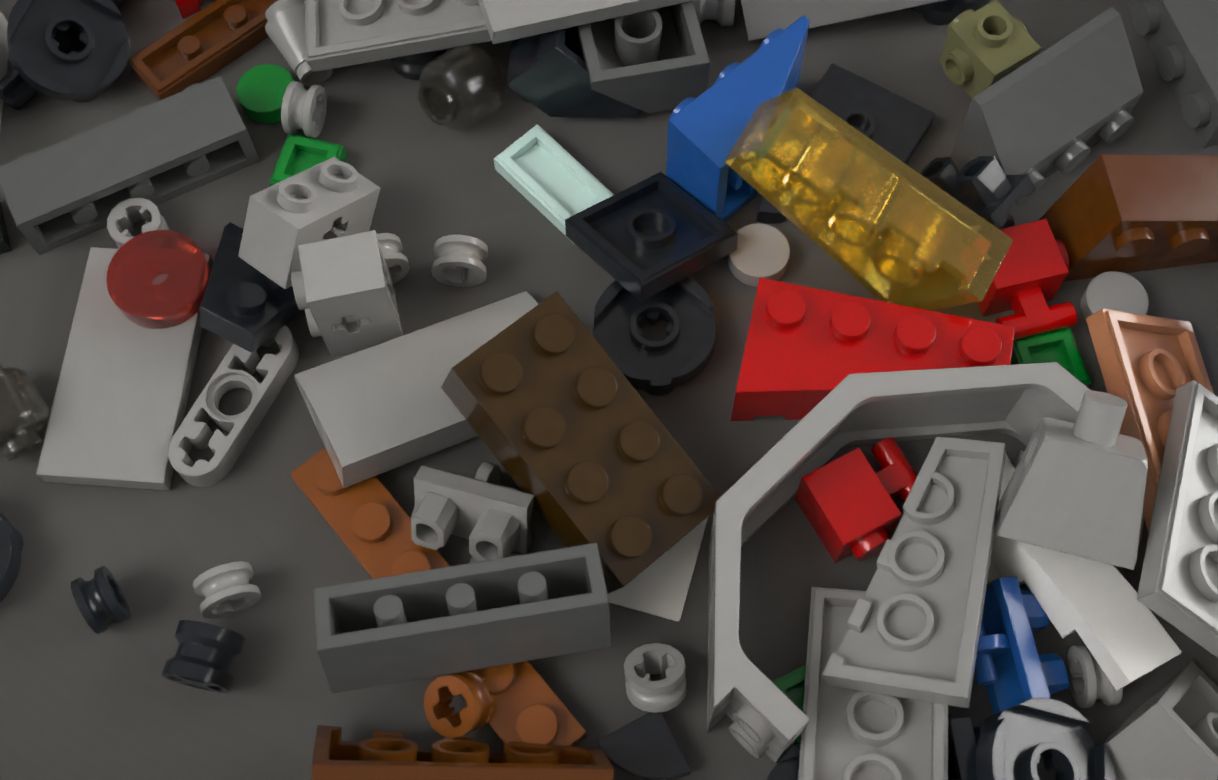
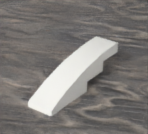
[991,460,1182,691]

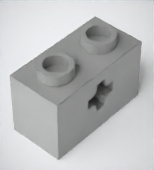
[238,157,380,289]
[291,230,403,357]

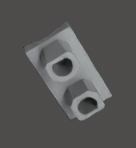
[411,461,534,562]

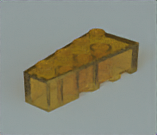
[724,87,1013,311]

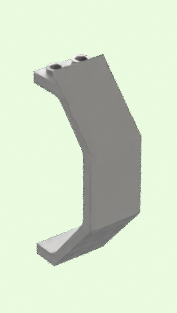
[707,362,1091,764]

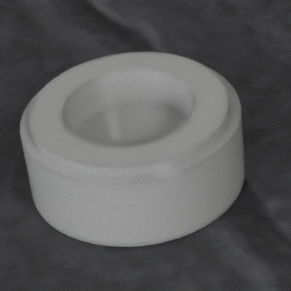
[728,223,790,287]
[1080,271,1149,323]

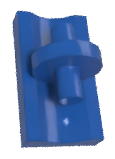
[974,577,1070,714]

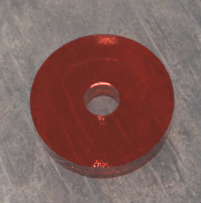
[106,230,211,329]

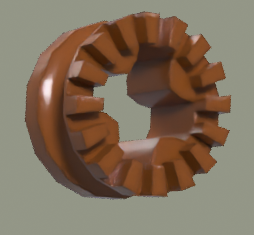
[423,670,495,738]

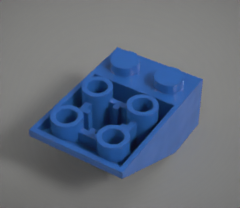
[666,15,810,222]

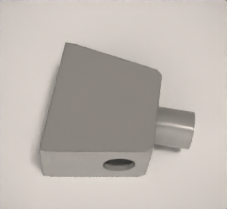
[997,391,1148,570]

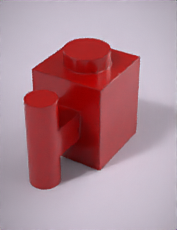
[963,219,1077,340]
[795,437,918,564]

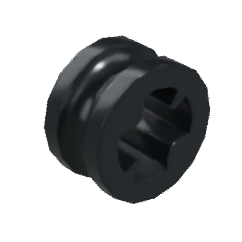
[70,566,131,634]

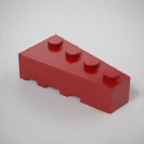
[731,278,1015,421]

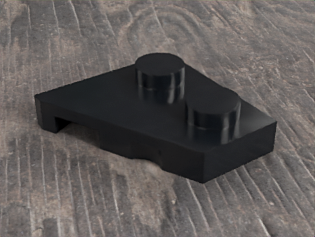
[200,222,301,353]

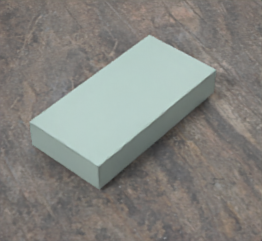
[494,124,614,244]

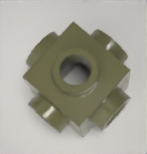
[939,0,1041,98]

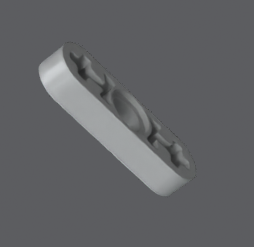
[168,325,299,487]

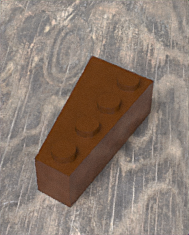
[1039,154,1218,282]
[311,725,614,780]

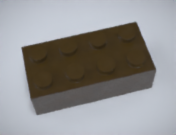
[441,291,720,594]

